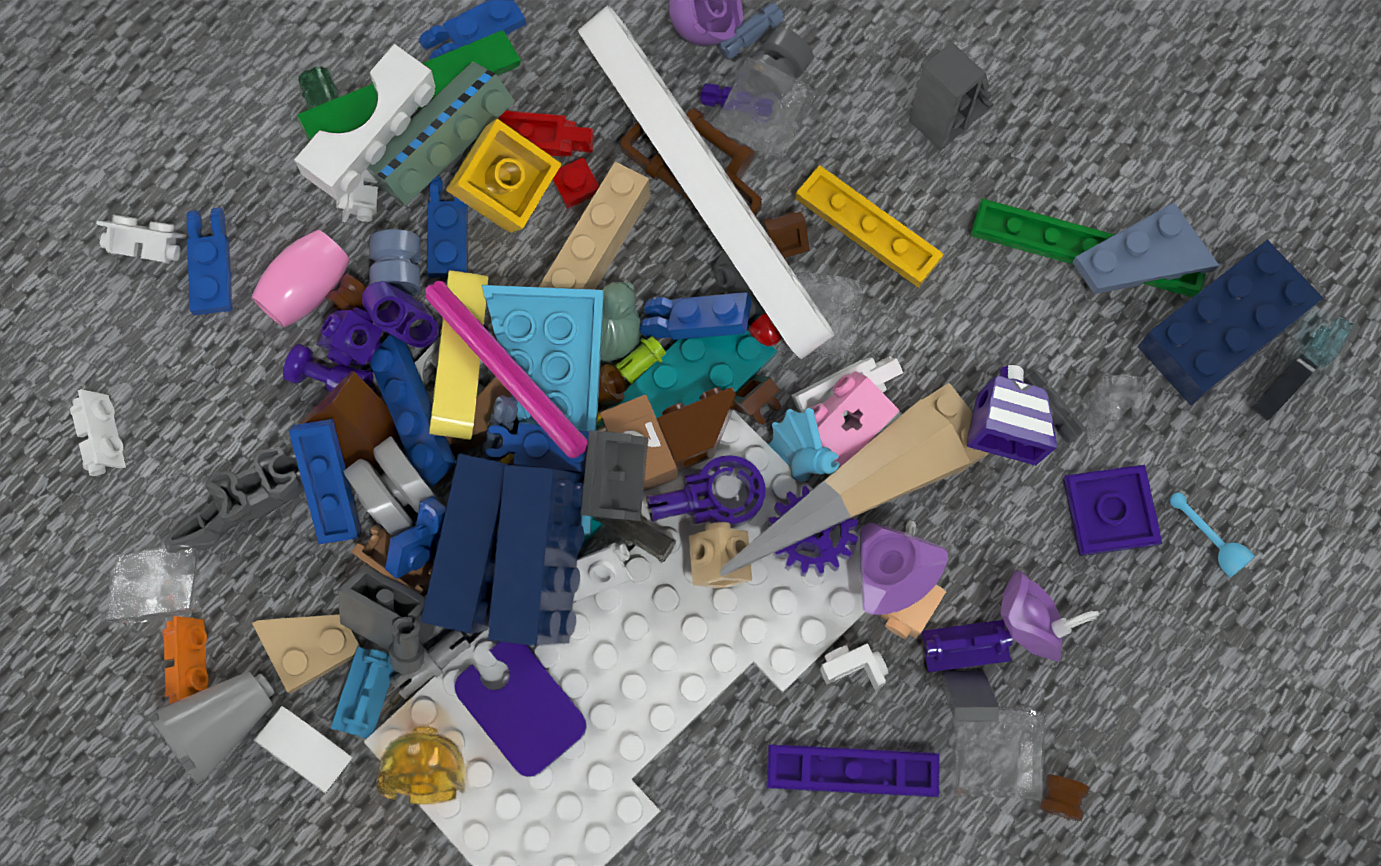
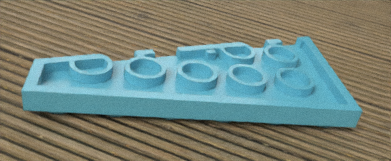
[482,285,604,535]

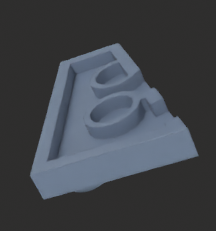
[1072,202,1219,294]

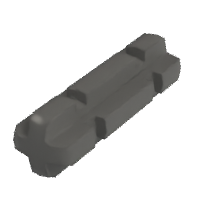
[1024,371,1085,443]

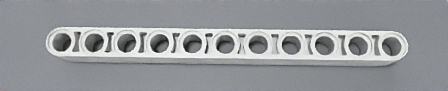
[578,5,835,359]

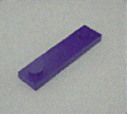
[767,744,940,798]

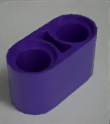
[362,282,439,348]

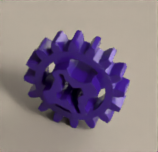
[768,485,858,577]

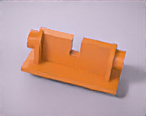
[162,616,209,704]

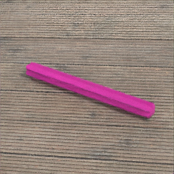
[425,281,588,459]

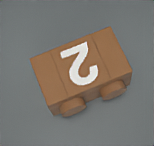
[597,394,678,492]

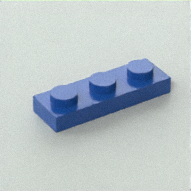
[289,419,362,544]

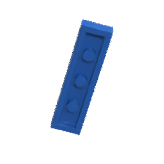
[370,334,456,487]

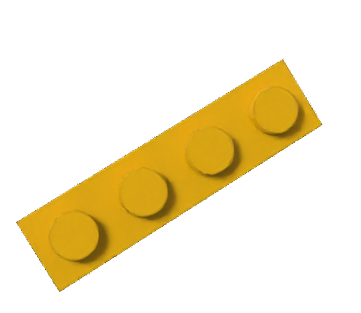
[795,165,944,288]

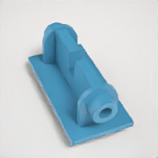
[331,647,394,739]

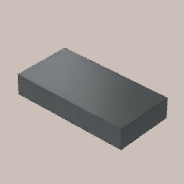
[942,671,999,722]

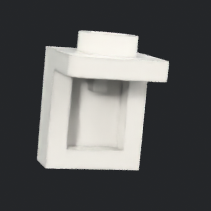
[819,644,888,690]

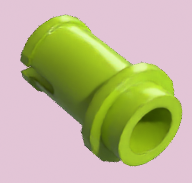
[615,336,666,385]

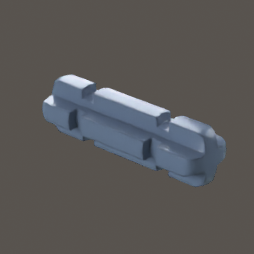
[718,3,783,59]
[481,395,518,462]

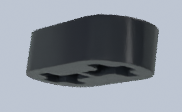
[1251,354,1318,421]

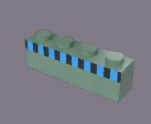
[366,62,515,206]

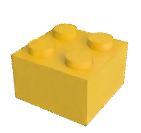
[446,119,561,233]

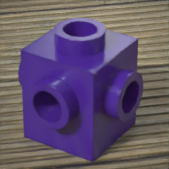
[316,308,384,368]

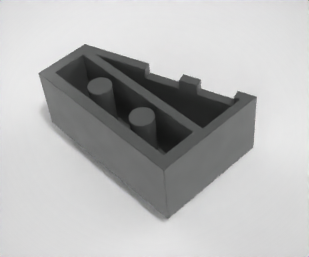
[909,42,994,151]

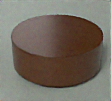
[598,364,626,407]

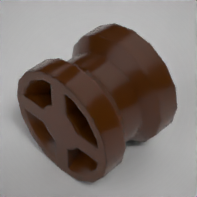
[325,273,366,311]
[1039,774,1090,822]

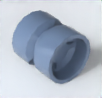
[369,229,420,297]

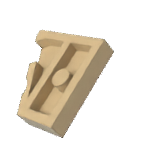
[252,614,362,694]

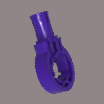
[646,455,766,528]

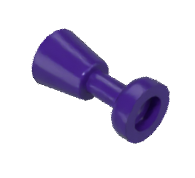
[283,344,374,392]

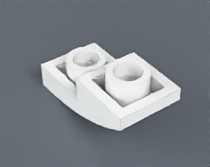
[253,706,352,793]

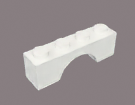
[294,44,435,201]

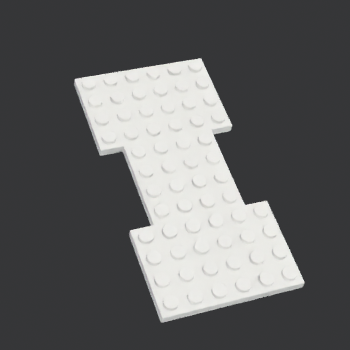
[364,410,865,866]

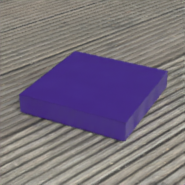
[1063,464,1163,557]

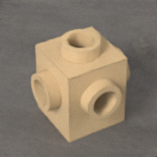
[689,522,752,588]

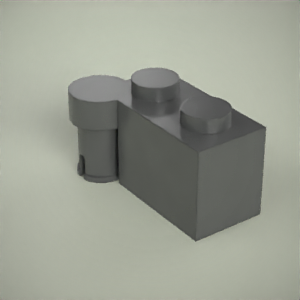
[338,565,433,674]

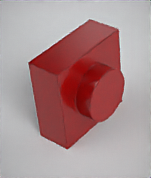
[552,157,599,209]

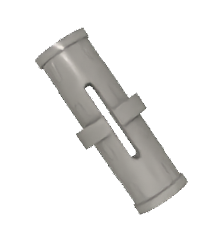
[389,630,472,700]

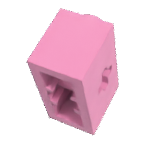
[812,371,900,467]

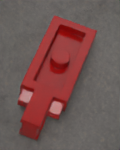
[497,111,595,157]

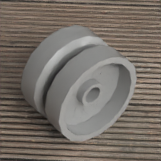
[343,436,443,537]

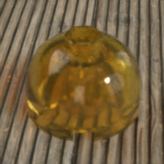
[376,726,466,805]

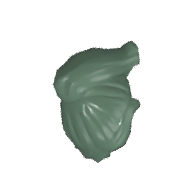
[600,282,642,364]

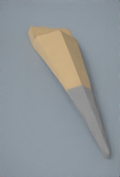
[719,383,989,576]

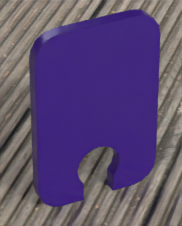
[454,642,587,777]

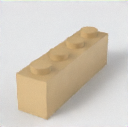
[539,162,651,290]

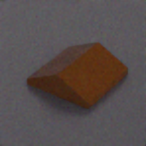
[299,371,400,484]

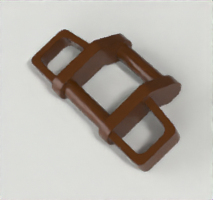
[620,107,762,216]

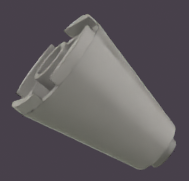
[147,671,275,785]

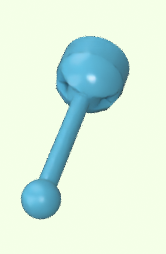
[1170,492,1256,578]

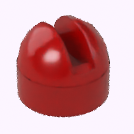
[748,313,782,346]

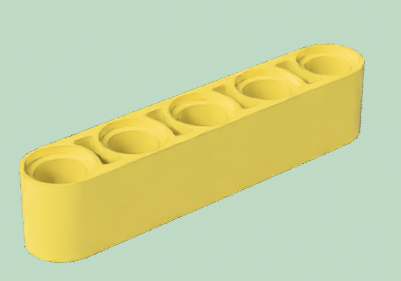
[429,270,488,439]

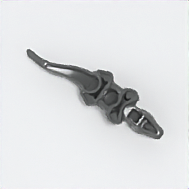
[164,397,387,553]

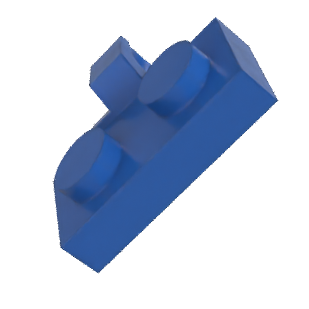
[385,496,446,579]

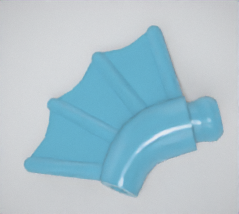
[768,408,840,482]

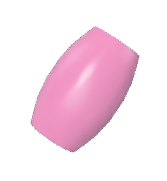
[251,230,350,328]

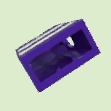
[967,365,1057,466]

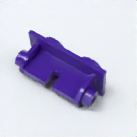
[921,620,1013,673]

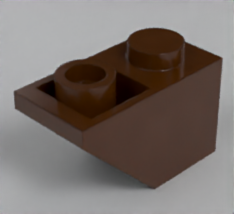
[657,387,736,472]

